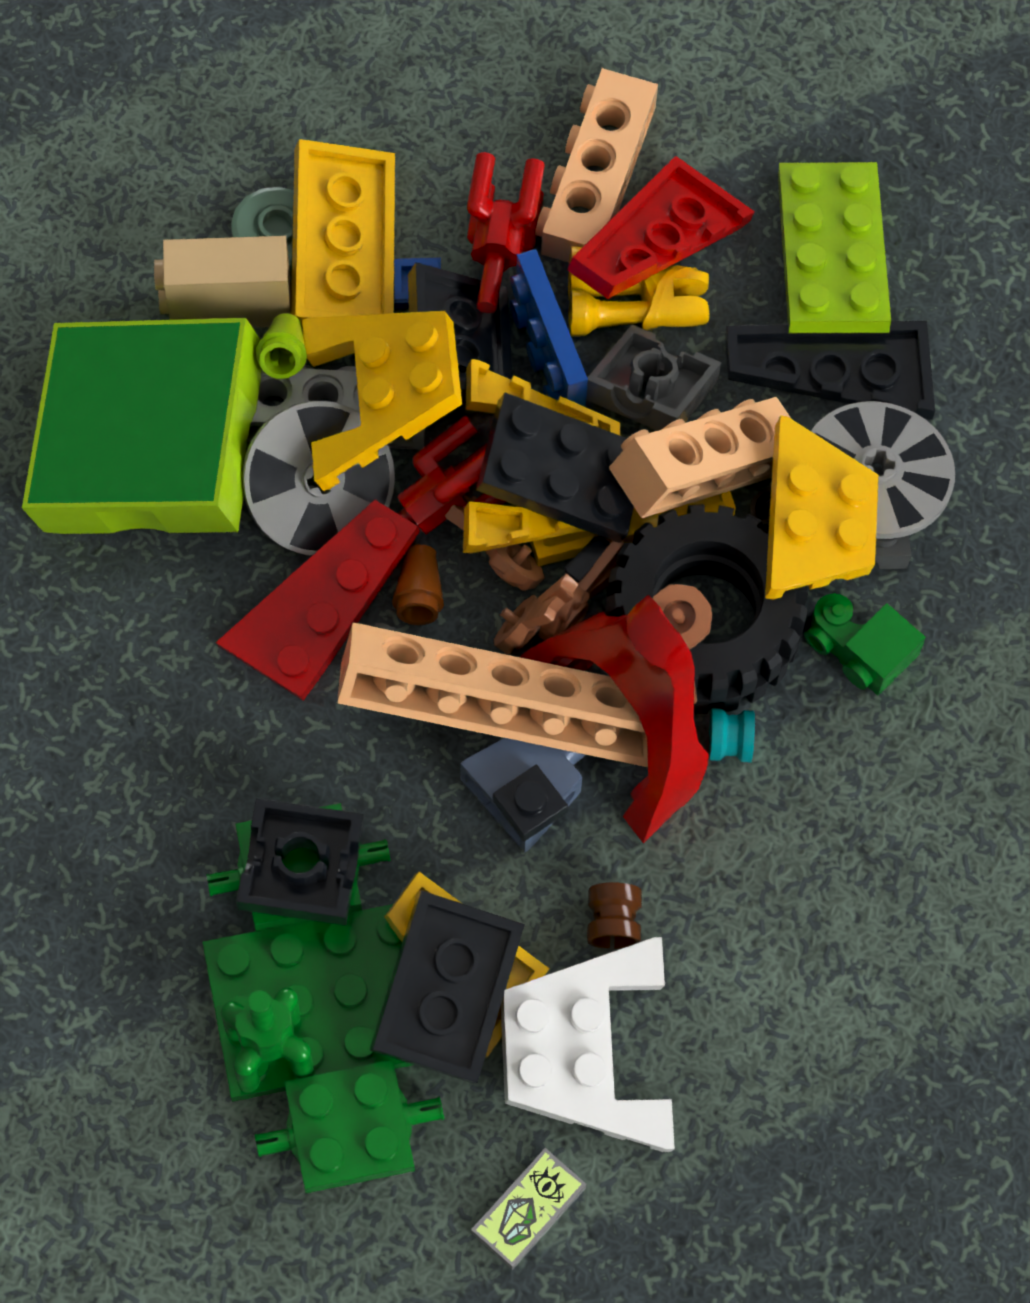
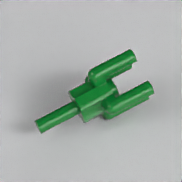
[221,988,314,1093]

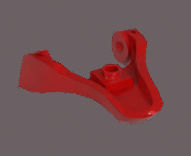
[519,595,709,843]

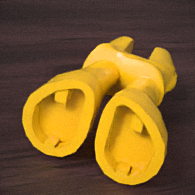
[568,246,709,337]

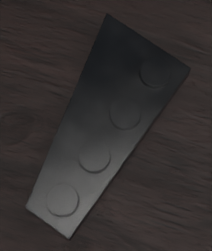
[725,321,935,420]

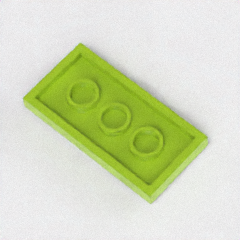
[778,162,891,333]

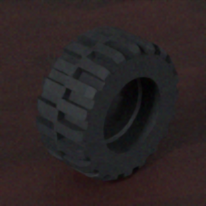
[605,504,808,714]

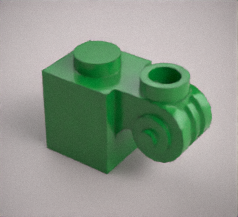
[804,593,926,696]

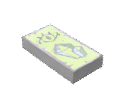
[471,1148,587,1270]

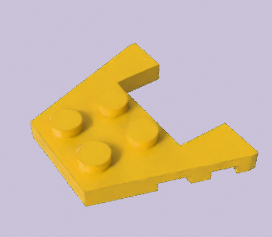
[302,311,462,491]
[463,359,620,554]

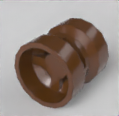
[587,882,642,949]

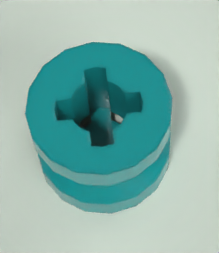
[708,708,755,763]

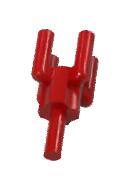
[467,152,545,313]
[398,415,506,535]

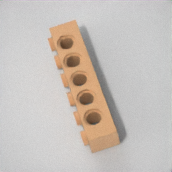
[337,622,648,767]

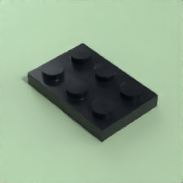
[408,262,512,404]
[476,393,634,543]
[369,890,525,1084]

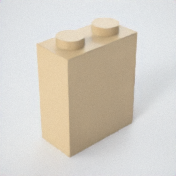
[154,236,291,328]

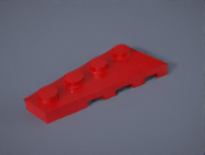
[215,500,420,701]

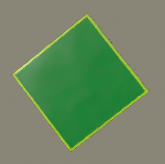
[22,318,262,534]

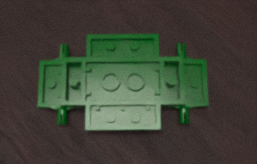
[202,803,444,1193]

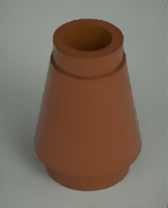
[392,544,444,625]

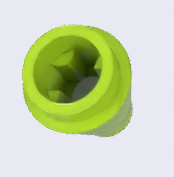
[256,313,307,379]

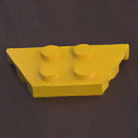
[765,415,879,600]

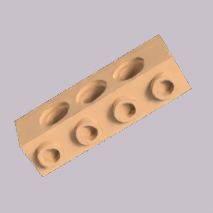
[535,68,658,262]
[609,397,791,518]

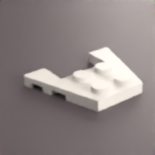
[501,937,675,1152]

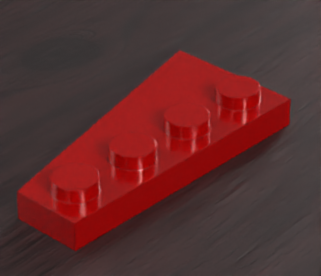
[567,156,755,299]

